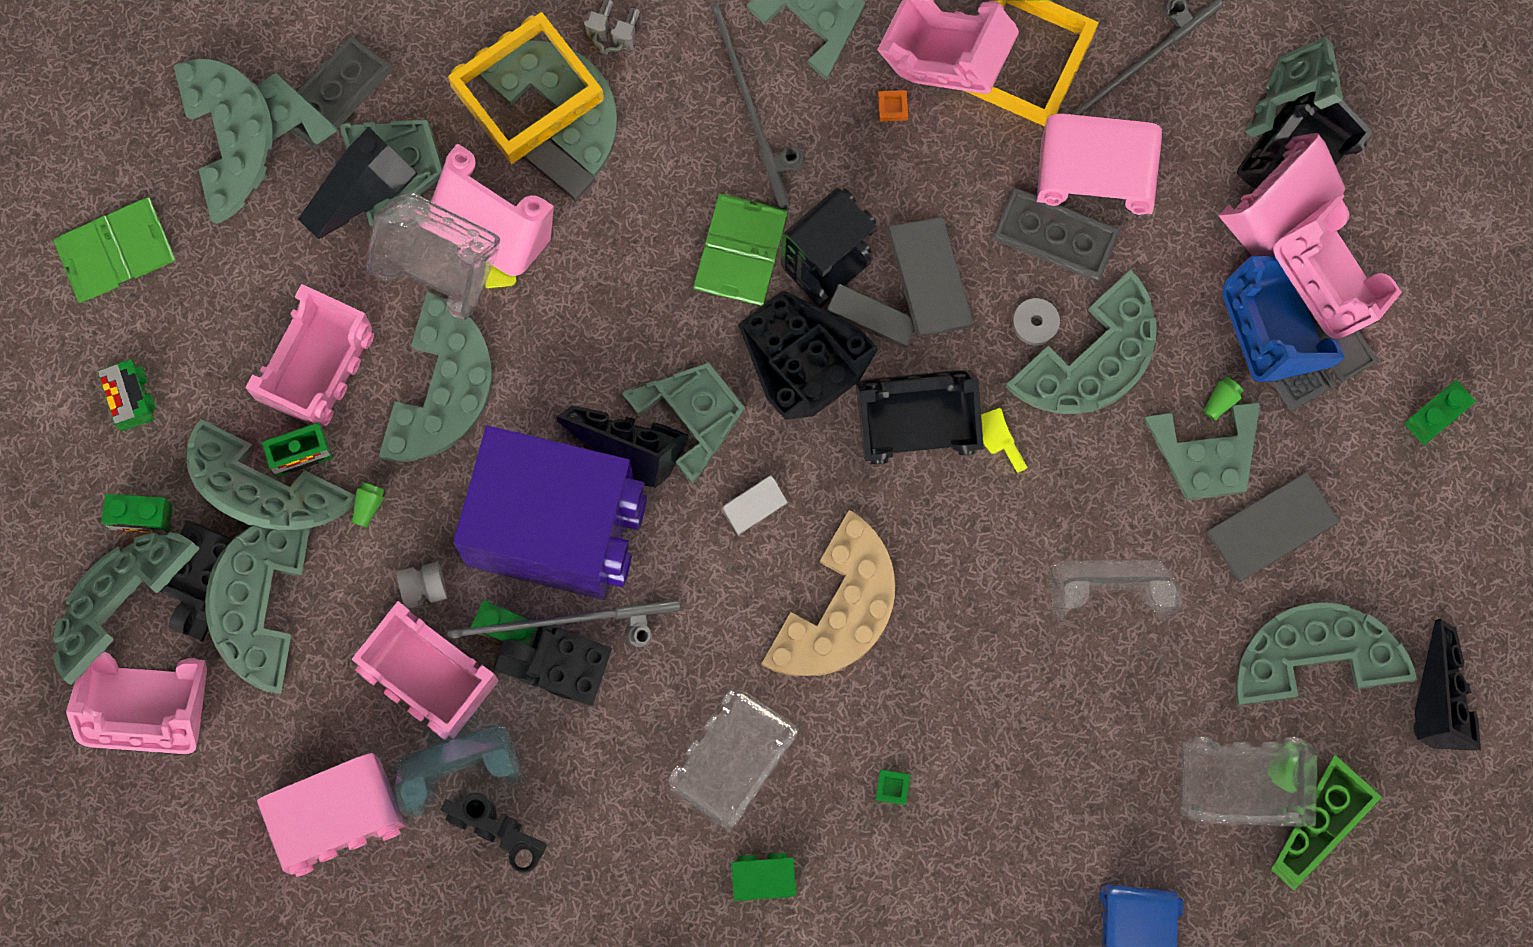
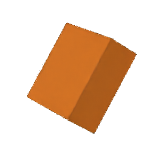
[878,90,908,122]

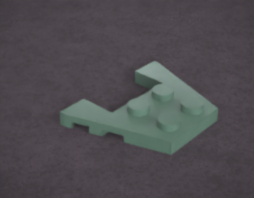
[747,0,866,80]
[1245,37,1343,137]
[257,73,338,180]
[340,120,443,229]
[622,363,745,484]
[1145,403,1260,500]

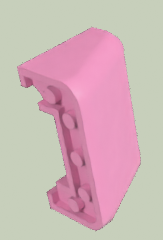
[1037,114,1162,215]
[1218,133,1346,256]
[428,144,554,276]
[1274,196,1402,339]
[66,652,207,754]

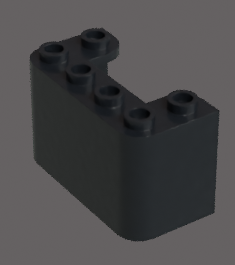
[781,188,877,308]

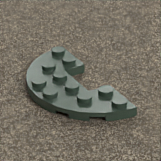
[478,40,617,177]
[174,59,273,224]
[1005,270,1157,414]
[379,292,492,462]
[186,419,356,530]
[205,525,310,694]
[53,532,200,685]
[1235,602,1417,706]

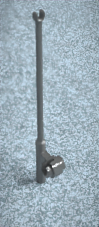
[1071,0,1223,115]
[711,3,805,209]
[448,600,680,647]

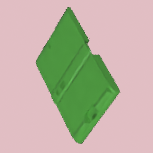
[693,193,789,306]
[53,198,176,303]

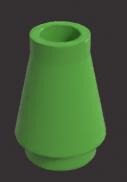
[1202,376,1244,421]
[351,482,385,528]

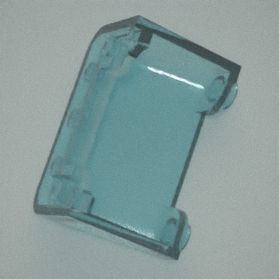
[395,725,527,820]

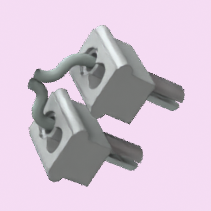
[584,0,640,55]

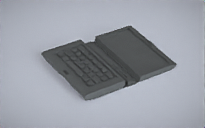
[1272,316,1379,412]

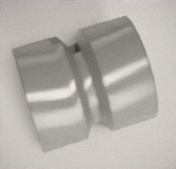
[397,561,448,608]

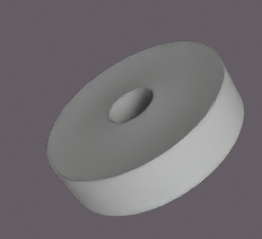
[1012,298,1060,346]

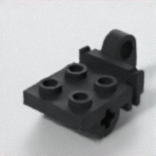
[159,520,232,641]
[493,625,612,706]
[440,793,547,873]

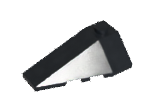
[298,127,418,239]
[557,405,688,488]
[1413,619,1481,751]

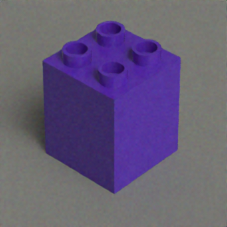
[453,425,647,600]

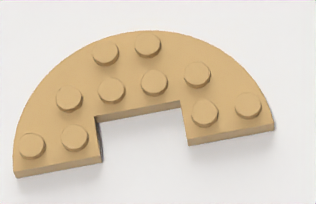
[761,510,895,676]

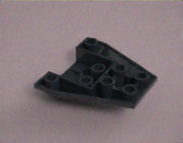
[738,291,878,420]

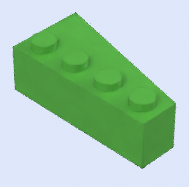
[1271,755,1382,891]

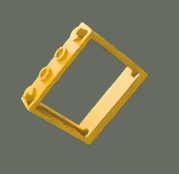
[965,0,1099,127]
[448,12,604,165]

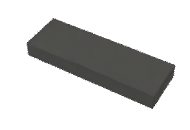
[523,125,595,202]
[826,284,915,348]

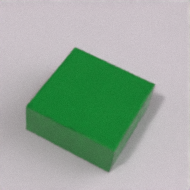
[875,770,910,806]

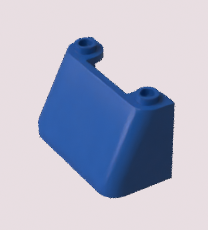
[1222,256,1345,382]
[1099,885,1183,947]

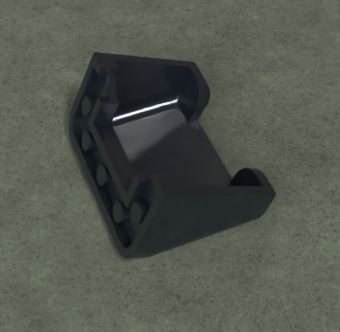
[1237,91,1373,190]
[856,370,984,465]

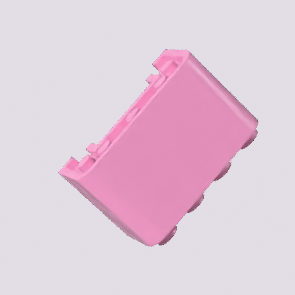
[877,0,1019,94]
[245,284,374,427]
[352,601,499,740]
[257,753,406,877]

